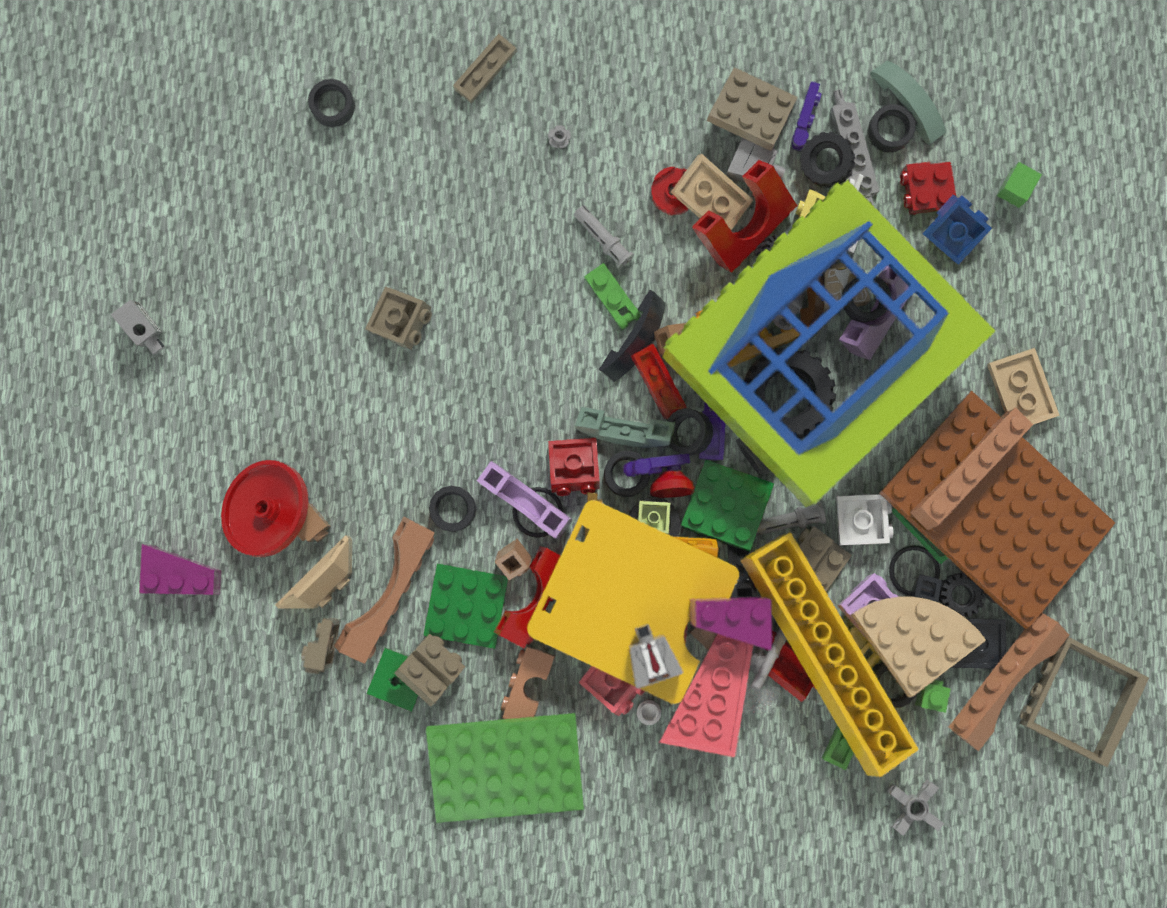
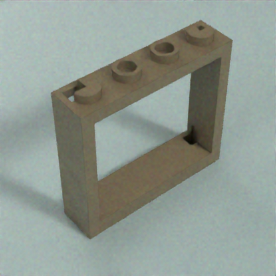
[1019,637,1149,767]

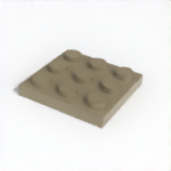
[706,67,798,151]

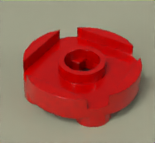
[651,167,690,215]

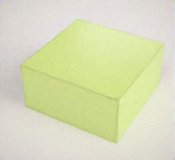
[638,501,670,534]

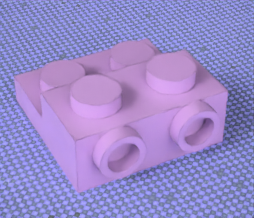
[838,573,899,643]

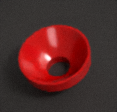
[650,471,695,498]

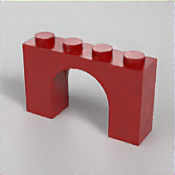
[692,160,797,273]

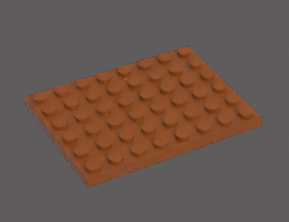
[879,391,1115,629]

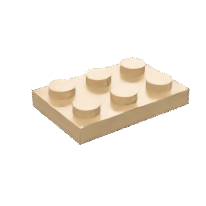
[670,154,753,230]
[987,348,1060,425]

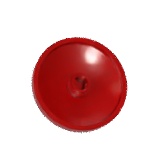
[221,460,308,557]

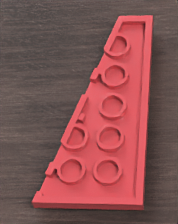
[659,634,753,757]

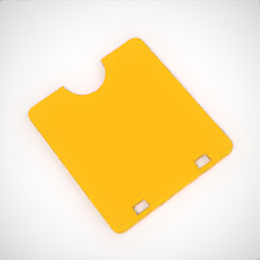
[528,500,739,704]

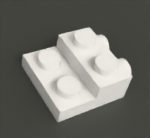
[836,494,893,545]

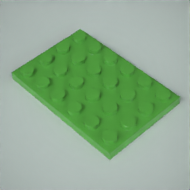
[426,713,584,823]

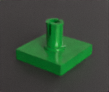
[366,648,418,712]

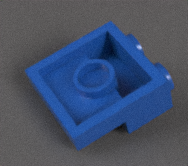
[922,195,992,265]

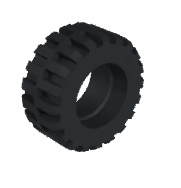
[743,347,836,440]

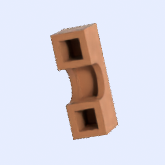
[500,646,555,719]

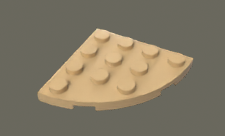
[850,597,986,697]

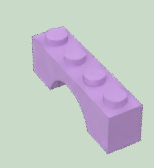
[839,266,908,360]
[477,461,573,539]

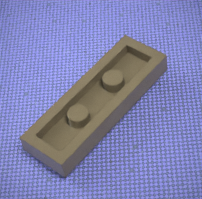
[453,34,517,104]

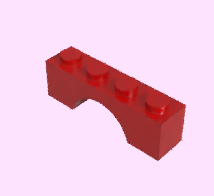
[494,546,560,649]

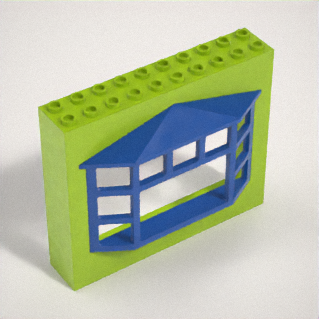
[662,180,996,507]

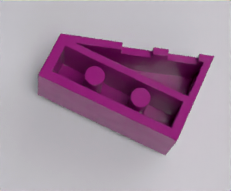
[139,544,221,595]
[690,597,772,651]

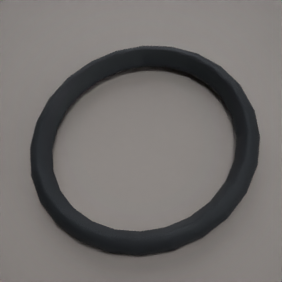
[512,487,563,538]
[889,545,940,596]

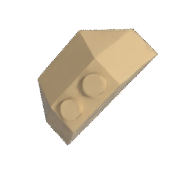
[275,535,352,608]

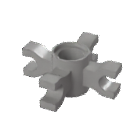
[886,779,944,836]

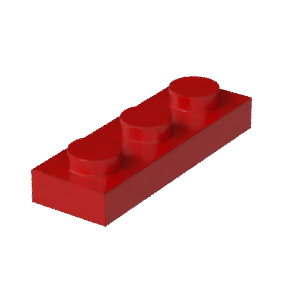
[631,344,687,419]

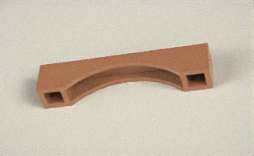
[910,407,1033,530]
[334,517,434,664]
[949,613,1069,751]

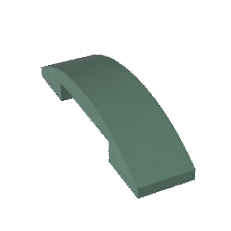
[870,60,946,146]
[575,407,675,447]

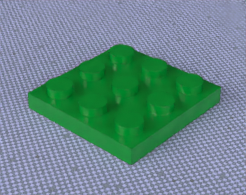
[681,460,774,552]
[423,563,508,649]

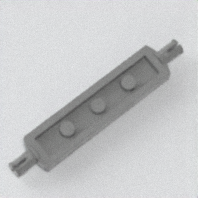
[830,89,880,207]

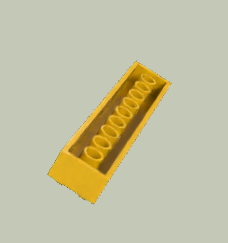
[740,532,919,777]

